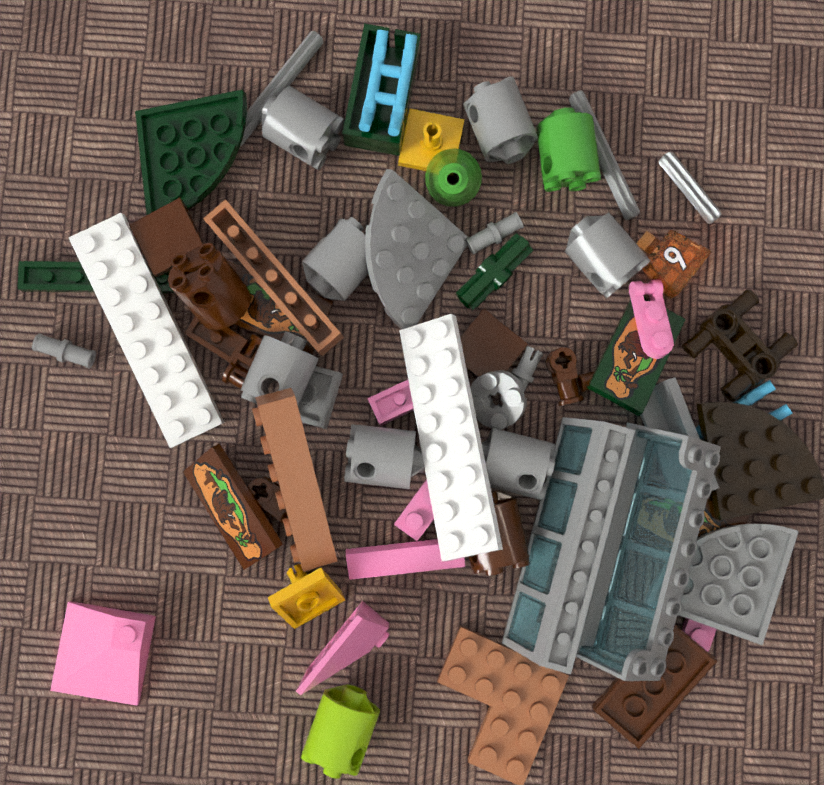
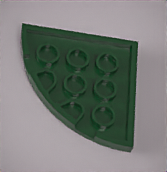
[135,90,247,215]

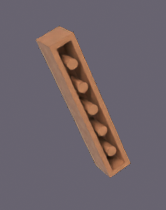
[203,199,344,356]
[252,388,337,572]

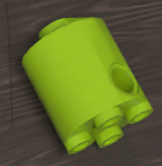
[301,684,380,779]

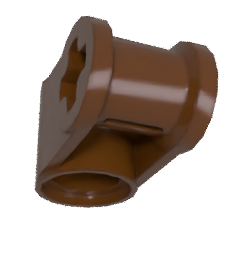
[248,477,288,523]

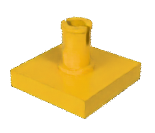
[398,108,465,177]
[268,564,345,629]

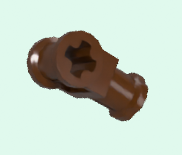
[222,334,262,389]
[545,347,584,406]

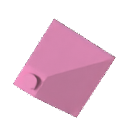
[50,601,156,706]
[296,601,390,695]

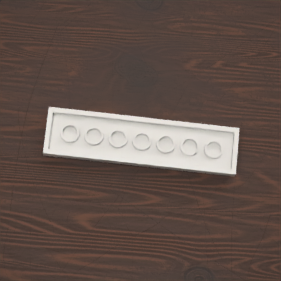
[69,213,225,448]
[399,314,503,561]

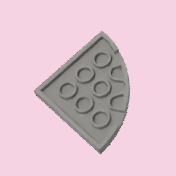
[365,169,469,329]
[644,523,799,646]

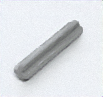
[658,151,722,224]

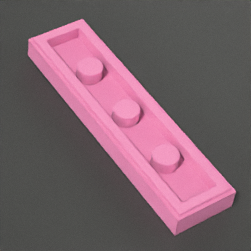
[346,539,465,580]

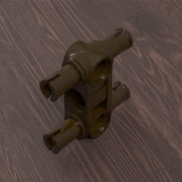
[682,289,798,402]

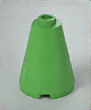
[425,149,482,207]

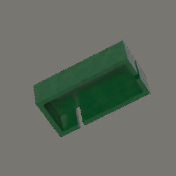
[342,23,421,156]

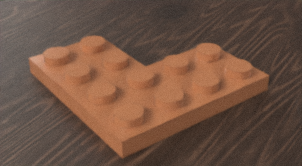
[437,625,569,785]

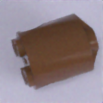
[168,242,251,330]
[469,490,530,576]

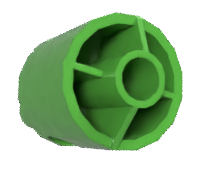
[536,108,601,192]

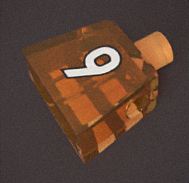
[636,230,712,299]

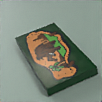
[587,297,686,416]

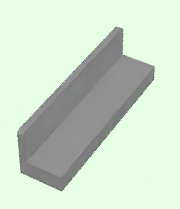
[640,377,719,502]

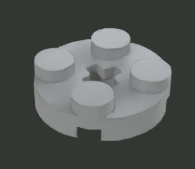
[470,370,527,430]

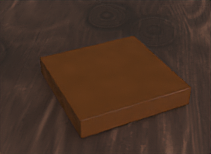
[129,198,204,277]
[460,309,528,378]

